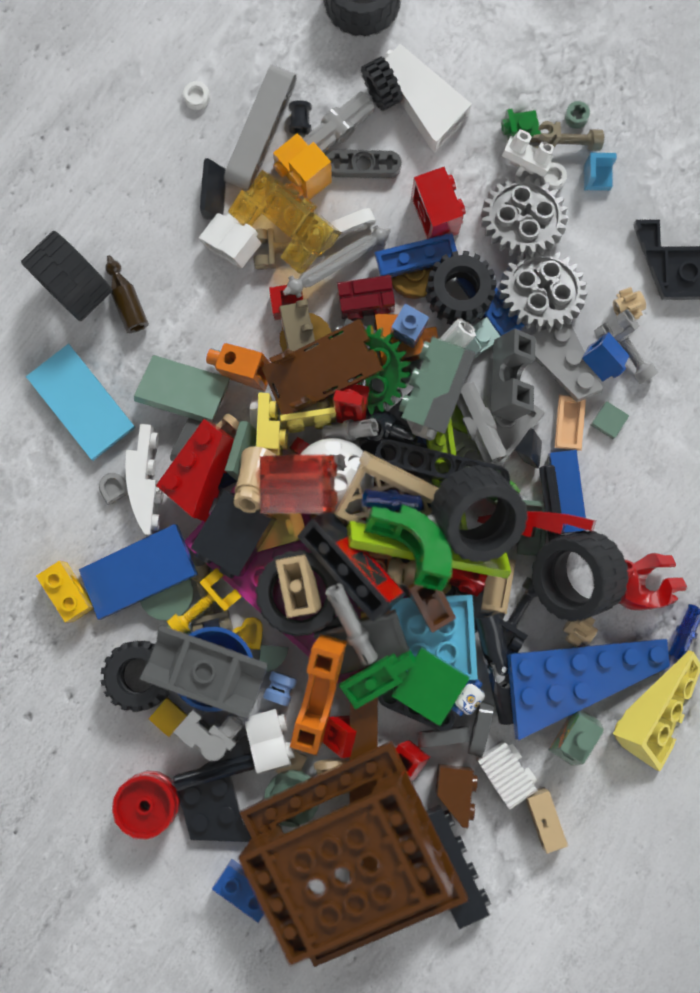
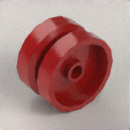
[112,770,180,839]

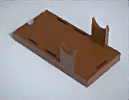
[261,319,384,415]

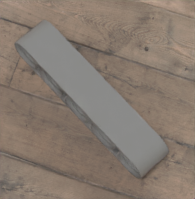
[224,65,297,191]

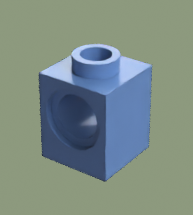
[390,304,429,349]

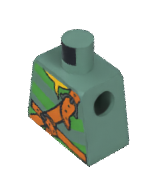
[548,710,604,766]

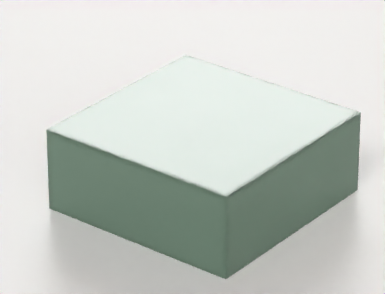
[591,401,630,439]

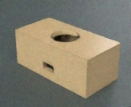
[525,787,568,854]

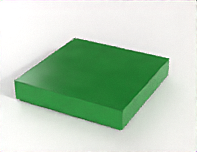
[392,647,470,726]

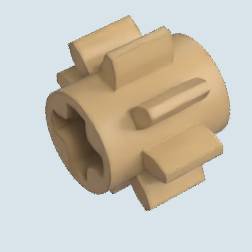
[613,287,646,320]
[563,617,598,647]

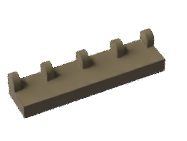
[279,299,330,412]

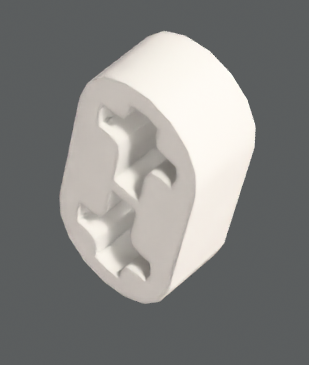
[325,208,376,242]

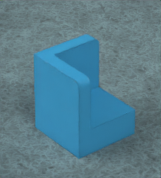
[584,153,617,191]

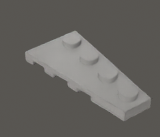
[455,405,545,468]

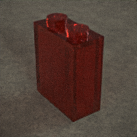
[260,454,338,513]

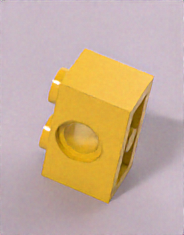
[36,561,94,623]

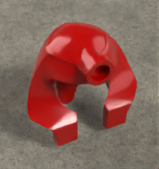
[618,553,687,611]

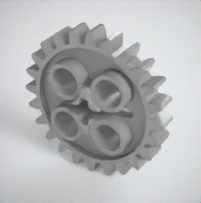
[481,175,568,258]
[499,249,588,332]

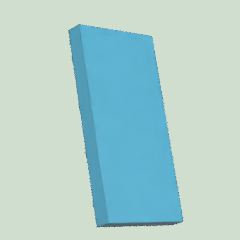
[26,343,136,461]

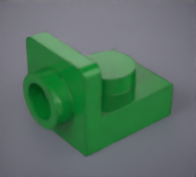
[501,108,541,140]

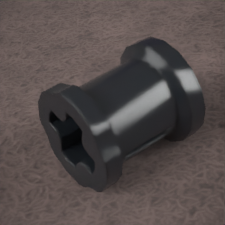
[288,100,312,135]

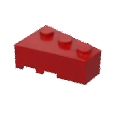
[156,419,234,522]

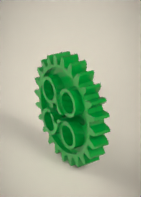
[331,325,411,415]

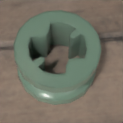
[565,101,590,129]

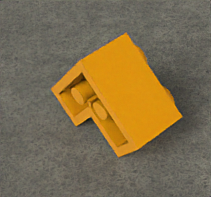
[273,133,332,201]

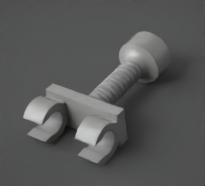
[594,309,658,384]

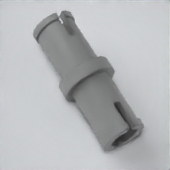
[322,418,378,442]

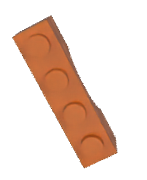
[290,634,347,755]

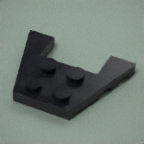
[633,219,700,300]
[177,735,252,842]

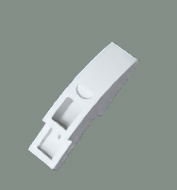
[125,424,164,536]

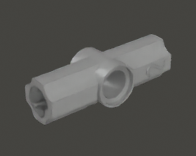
[303,91,375,153]
[457,382,507,464]

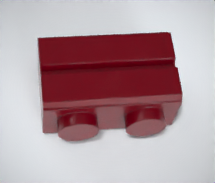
[337,275,395,321]

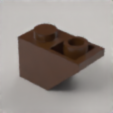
[435,764,478,828]

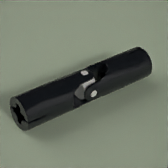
[474,610,513,725]

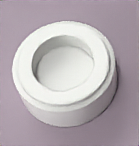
[183,81,210,110]
[539,162,567,191]

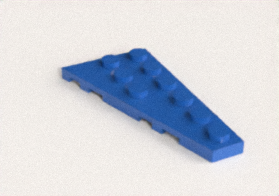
[507,639,670,740]

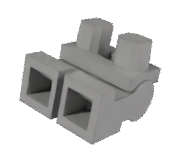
[173,708,244,761]

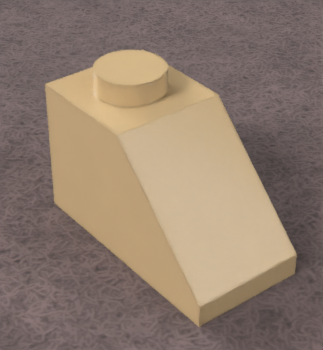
[276,555,322,618]

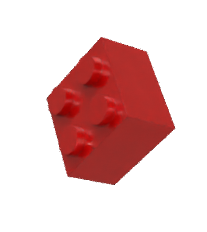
[411,166,466,239]

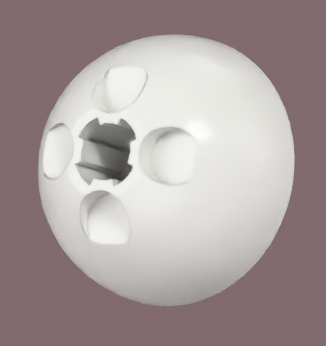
[292,438,374,517]

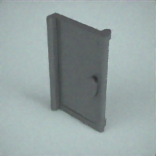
[314,609,410,675]

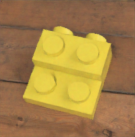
[256,393,288,461]

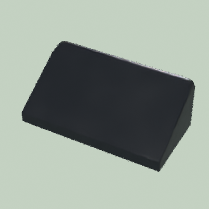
[200,158,226,219]

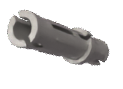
[325,584,378,665]

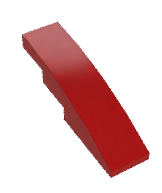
[477,511,597,537]

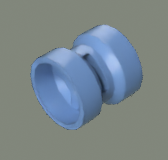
[263,671,298,706]

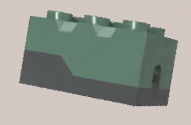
[399,337,476,441]

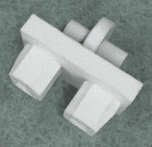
[502,130,554,177]

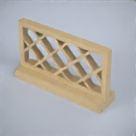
[335,451,439,524]

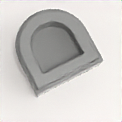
[99,473,128,505]

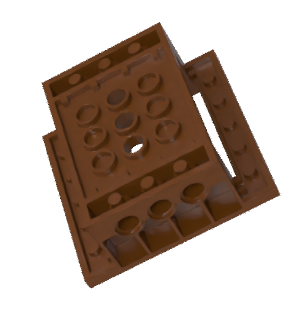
[238,741,468,967]

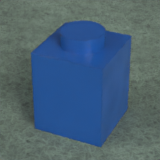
[582,332,630,382]

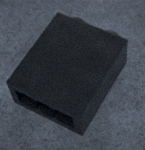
[191,490,277,578]

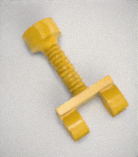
[167,568,242,634]

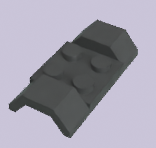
[140,625,268,719]

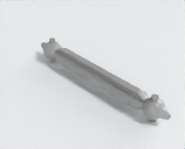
[283,225,391,298]

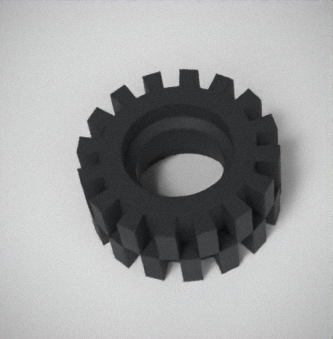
[361,56,402,111]

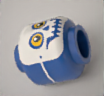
[451,680,485,716]

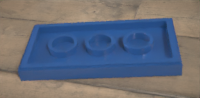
[79,524,198,620]

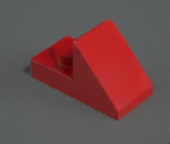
[333,384,369,423]

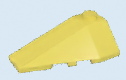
[613,650,700,771]

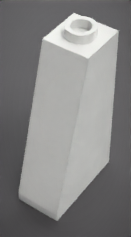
[384,44,472,152]

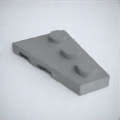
[531,322,603,402]

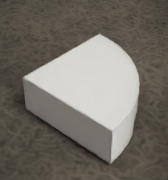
[250,395,258,430]

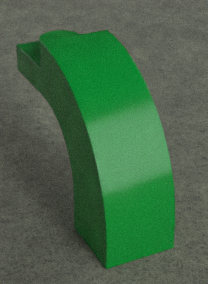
[364,505,452,591]

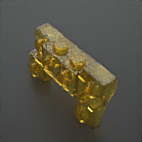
[228,170,342,274]

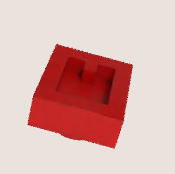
[322,715,357,758]

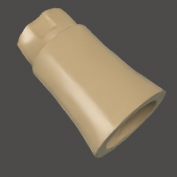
[234,447,279,513]

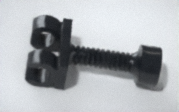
[500,577,538,653]

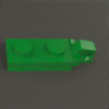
[339,650,416,709]

